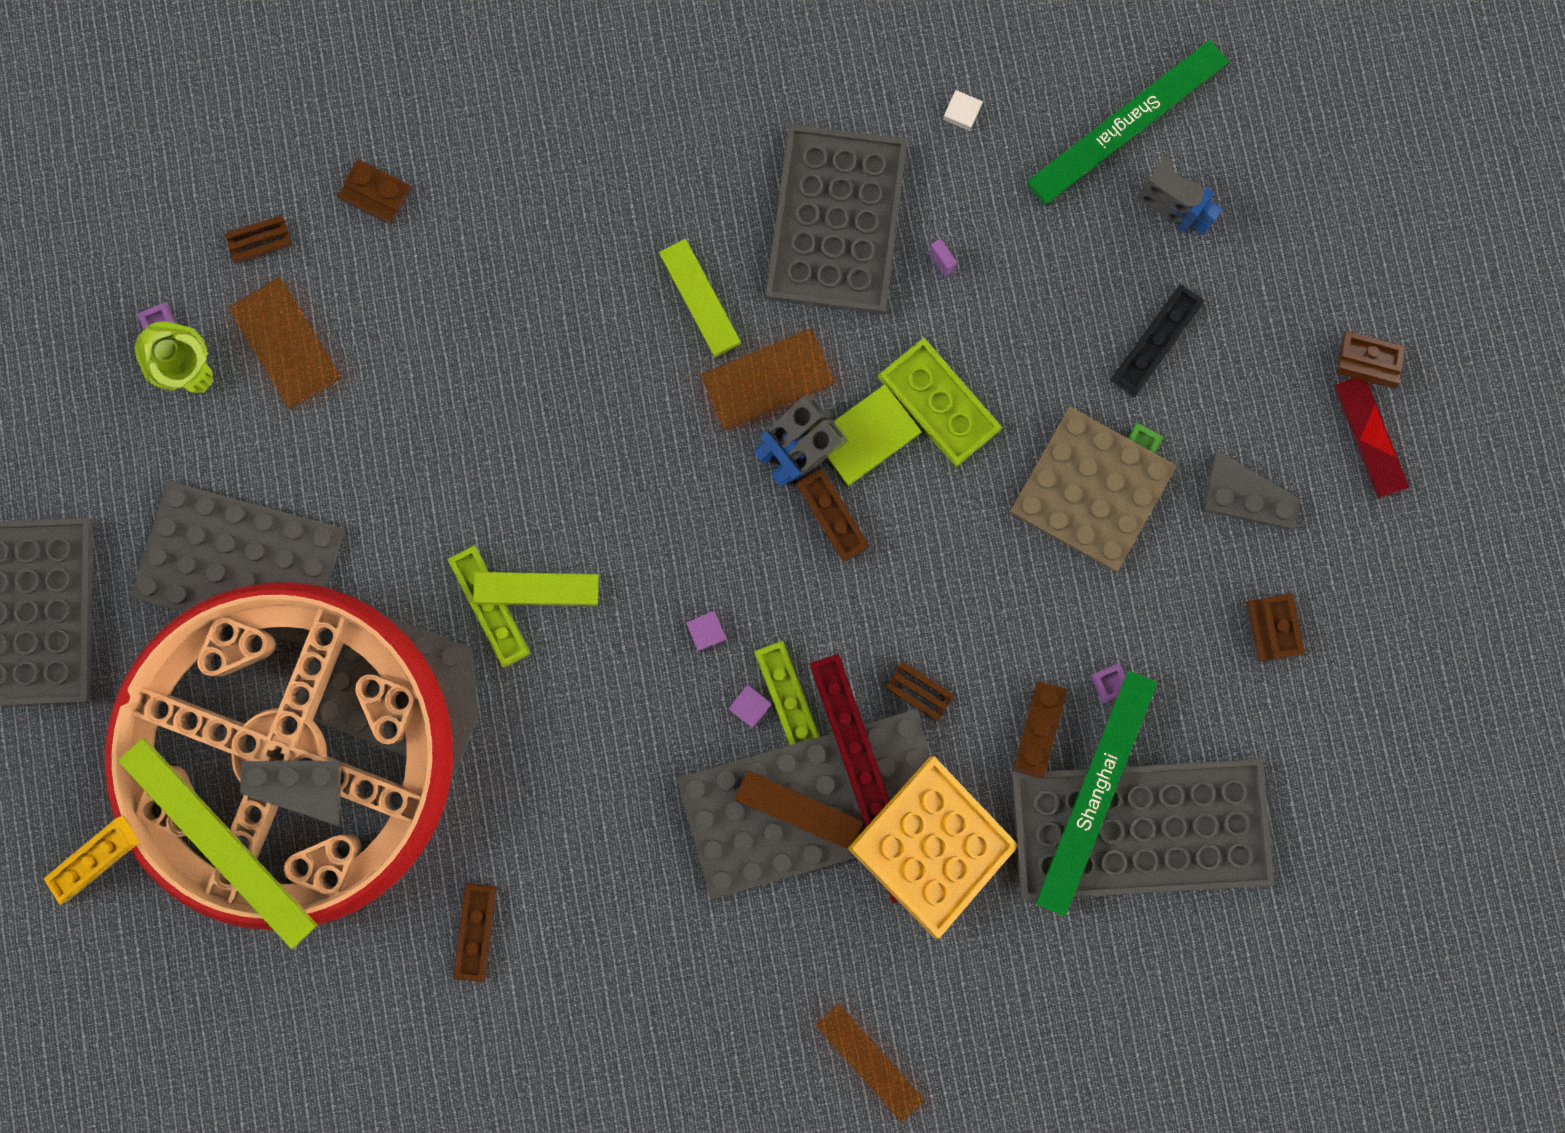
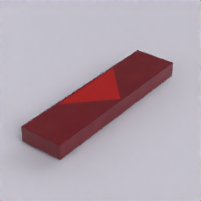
[1333,378,1409,499]

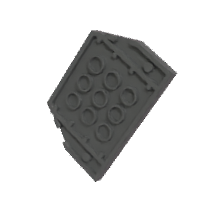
[298,614,479,776]

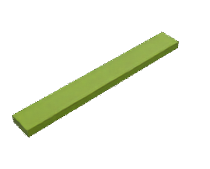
[118,738,318,949]

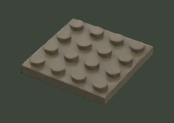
[1009,406,1177,573]

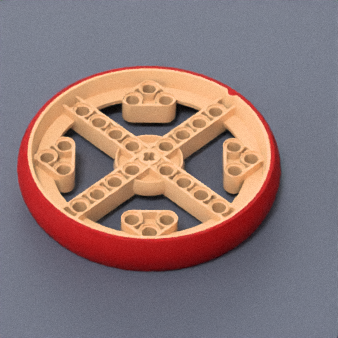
[105,582,453,931]

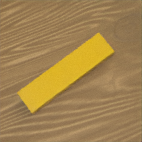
[44,815,140,905]

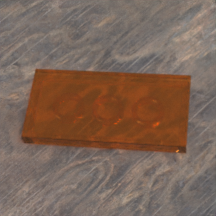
[228,277,343,409]
[700,328,835,431]

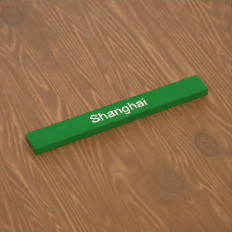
[1026,40,1229,206]
[1035,670,1158,917]

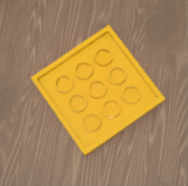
[848,756,1018,939]

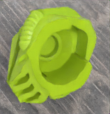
[135,321,214,393]

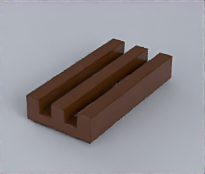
[224,215,293,264]
[886,662,955,722]

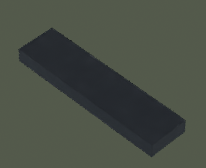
[1110,284,1205,398]

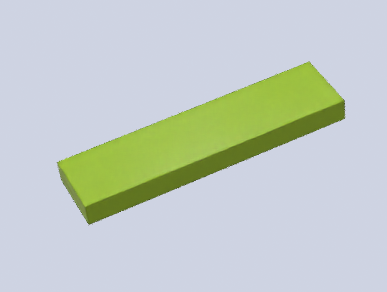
[659,239,741,358]
[447,545,531,668]
[473,572,599,607]
[754,640,819,745]

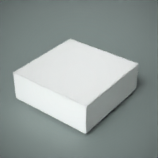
[943,90,983,131]

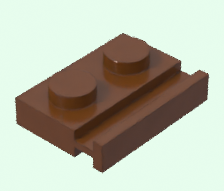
[337,159,412,225]
[1336,331,1405,389]
[1246,593,1305,662]

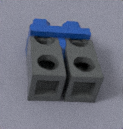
[1136,156,1223,235]
[754,396,849,486]

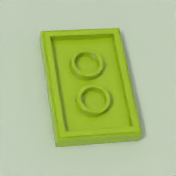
[827,384,922,487]

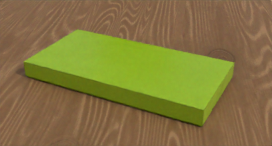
[877,337,1003,468]

